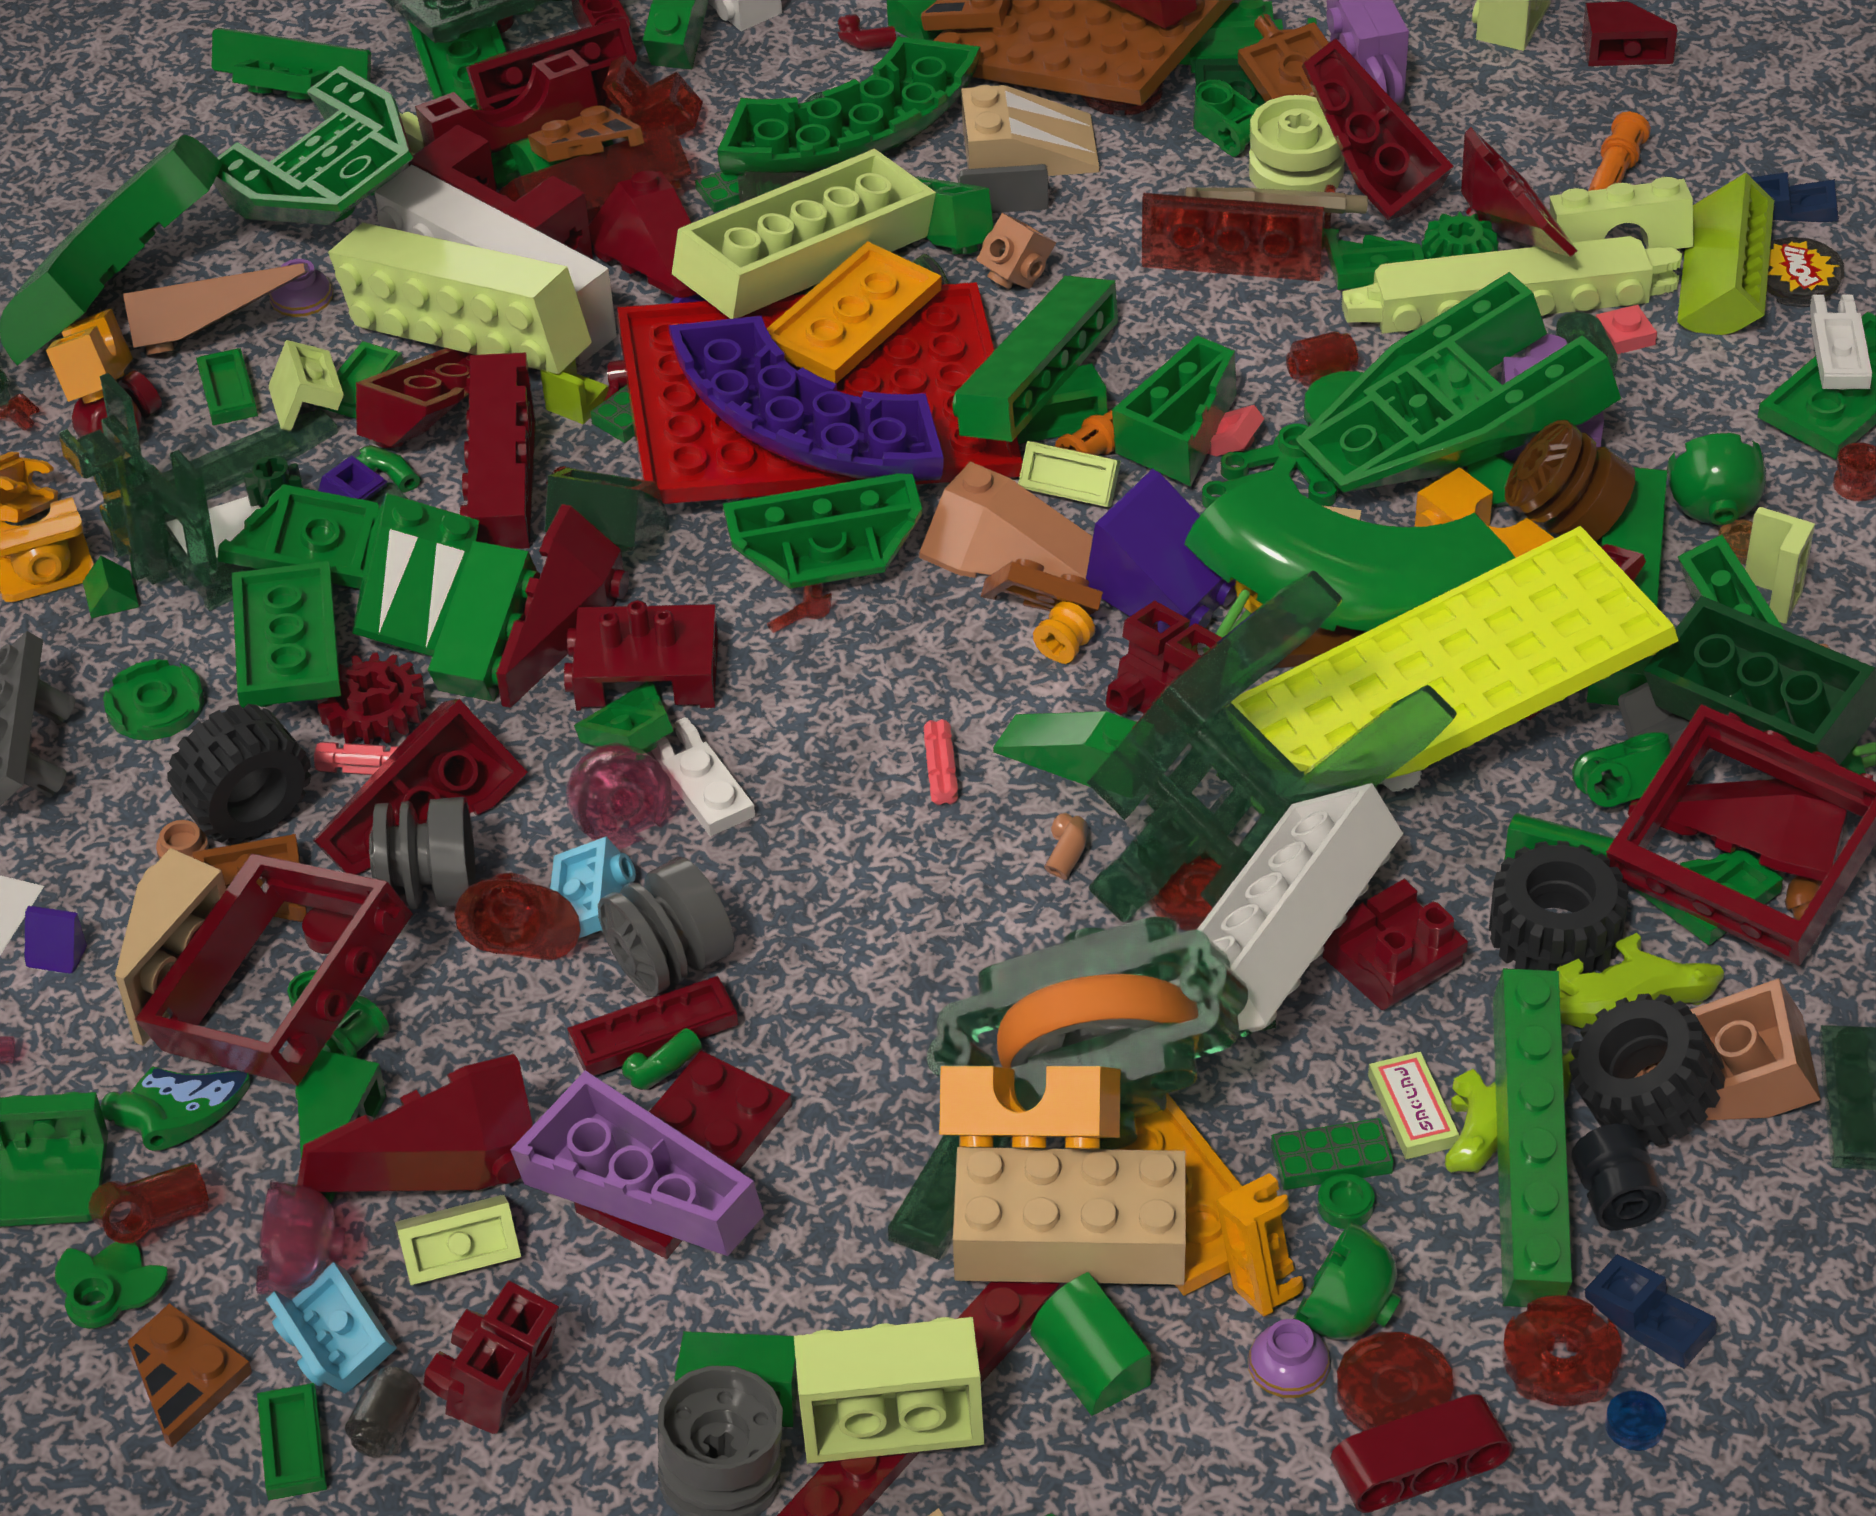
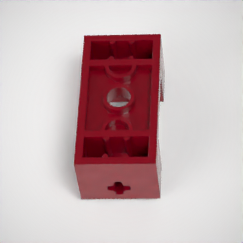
[408,124,593,260]

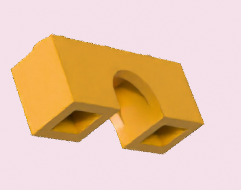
[46,308,133,403]
[1415,467,1555,557]
[939,1066,1121,1149]

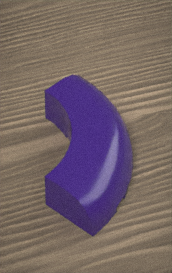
[669,316,944,481]

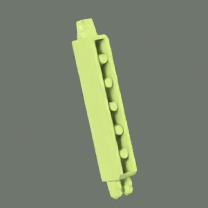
[1342,236,1682,334]

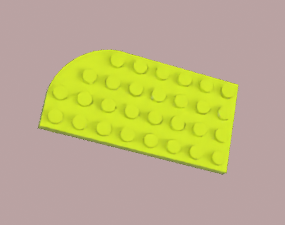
[1226,526,1678,783]

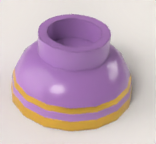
[270,259,333,317]
[1248,1319,1330,1398]

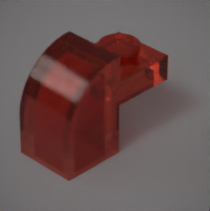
[603,55,703,140]

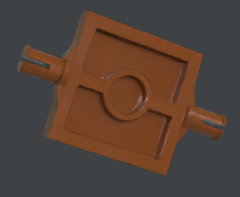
[1238,14,1329,102]

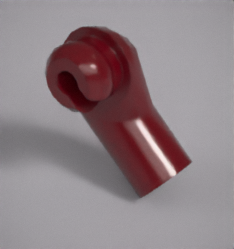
[837,14,896,51]

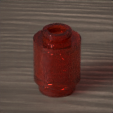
[1286,331,1358,386]

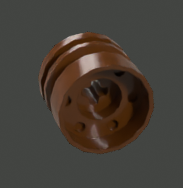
[1505,420,1635,542]

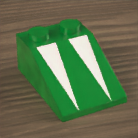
[352,493,479,656]

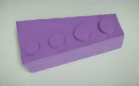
[510,1070,764,1256]

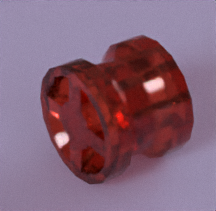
[1833,443,1876,501]

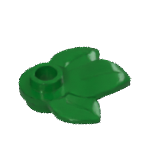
[55,1235,168,1329]

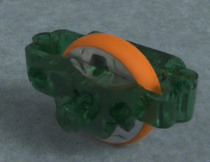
[926,917,1248,1150]

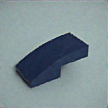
[1751,172,1839,223]
[1585,1254,1716,1369]

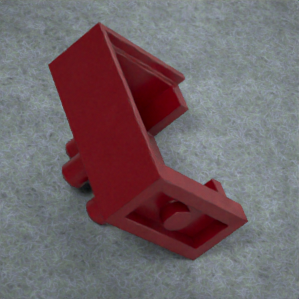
[564,600,719,711]

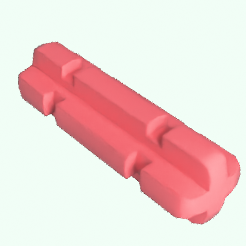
[924,719,958,805]
[314,742,398,775]

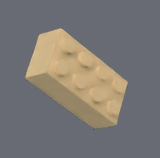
[953,1147,1186,1285]

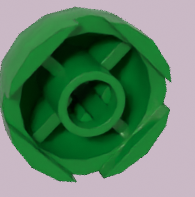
[1667,433,1766,525]
[1293,1220,1401,1340]

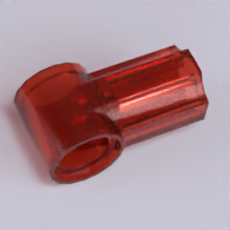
[89,1162,209,1244]

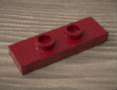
[567,976,738,1076]

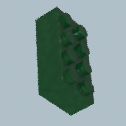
[1643,595,1876,766]

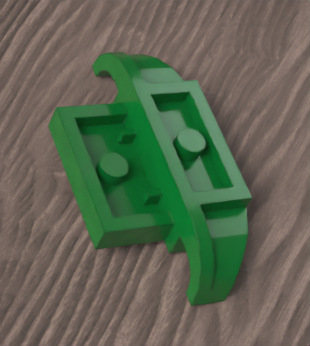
[1179,0,1317,73]

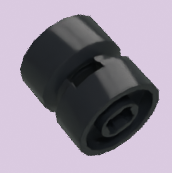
[1571,1123,1667,1231]

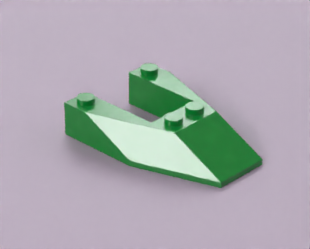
[213,66,413,225]
[1296,272,1621,493]

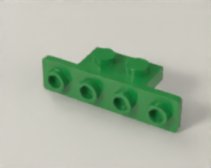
[211,28,371,99]

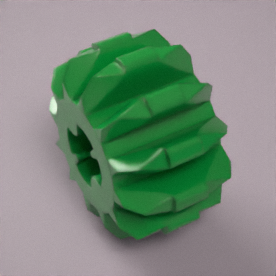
[1421,211,1499,259]

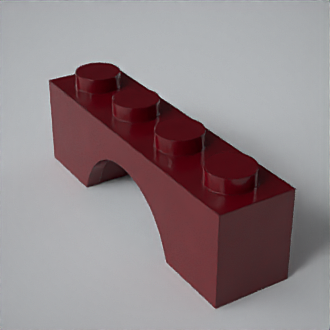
[415,49,598,153]

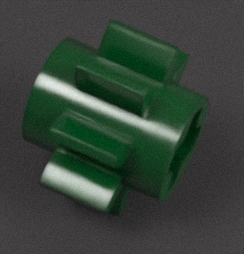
[243,455,303,508]

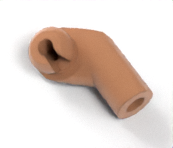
[1044,813,1088,880]

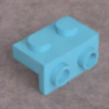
[266,1262,397,1394]

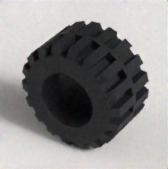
[167,704,311,844]
[1489,841,1628,975]
[1569,993,1725,1146]

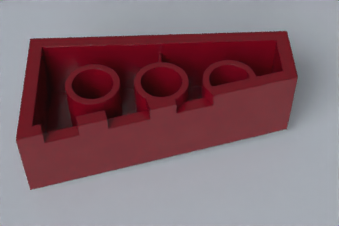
[460,352,536,549]

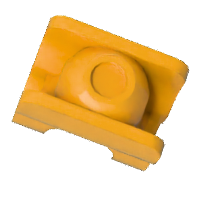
[0,497,94,602]

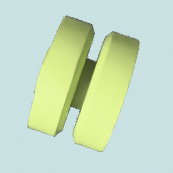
[1249,95,1345,192]

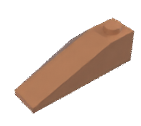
[123,263,309,355]
[919,462,1093,579]

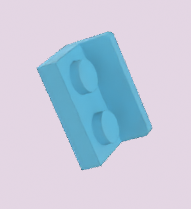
[545,836,636,946]

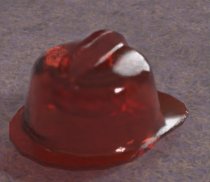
[454,872,581,960]

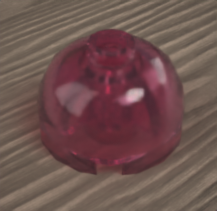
[566,743,672,849]
[256,1180,346,1296]

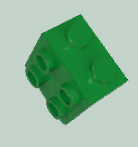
[0,1092,108,1227]

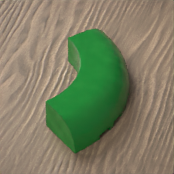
[717,36,981,176]
[0,135,223,366]
[1184,469,1516,633]

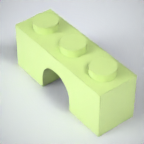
[1550,177,1693,249]

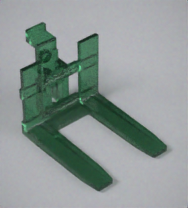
[59,373,408,611]
[1086,571,1457,923]

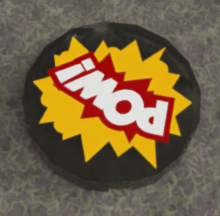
[1766,237,1844,307]

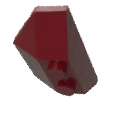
[466,18,637,110]

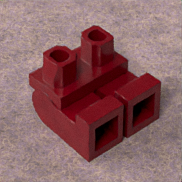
[1105,600,1231,737]
[1322,878,1468,1010]
[423,1280,559,1434]

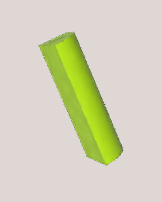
[1677,173,1774,335]

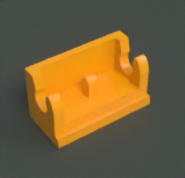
[0,452,58,523]
[1216,1173,1304,1317]

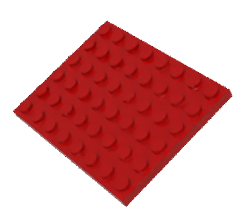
[617,282,1023,505]

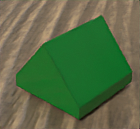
[82,556,139,619]

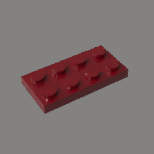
[574,1050,792,1259]

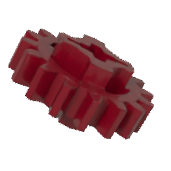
[317,652,427,745]

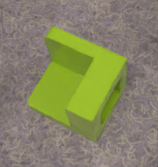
[540,359,608,424]

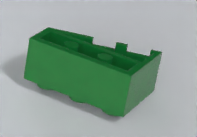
[1112,335,1237,487]
[428,541,541,702]

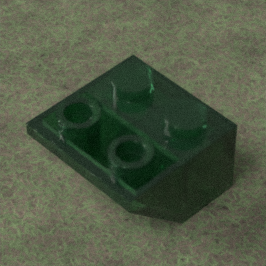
[544,468,670,552]

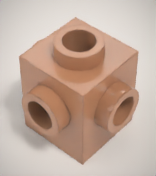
[976,213,1057,289]

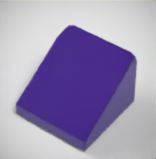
[318,455,388,500]
[24,906,87,974]

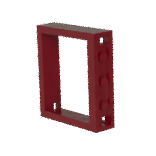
[1606,704,1876,966]
[135,854,413,1086]

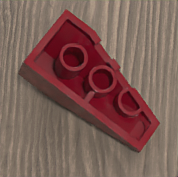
[1302,38,1454,221]
[589,171,697,298]
[496,504,629,708]
[313,699,528,875]
[297,1054,533,1192]

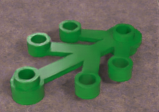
[1202,424,1337,508]

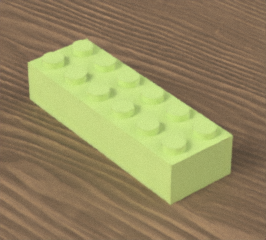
[672,149,936,319]
[328,222,592,374]

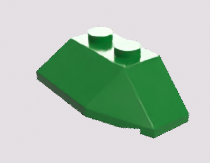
[723,474,922,589]

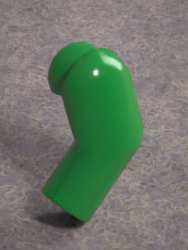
[355,445,420,493]
[622,1028,702,1090]

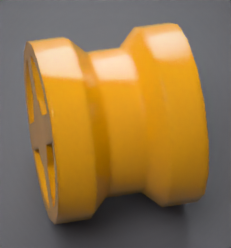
[1033,601,1095,664]

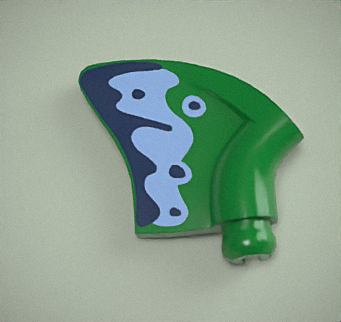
[100,1066,251,1151]

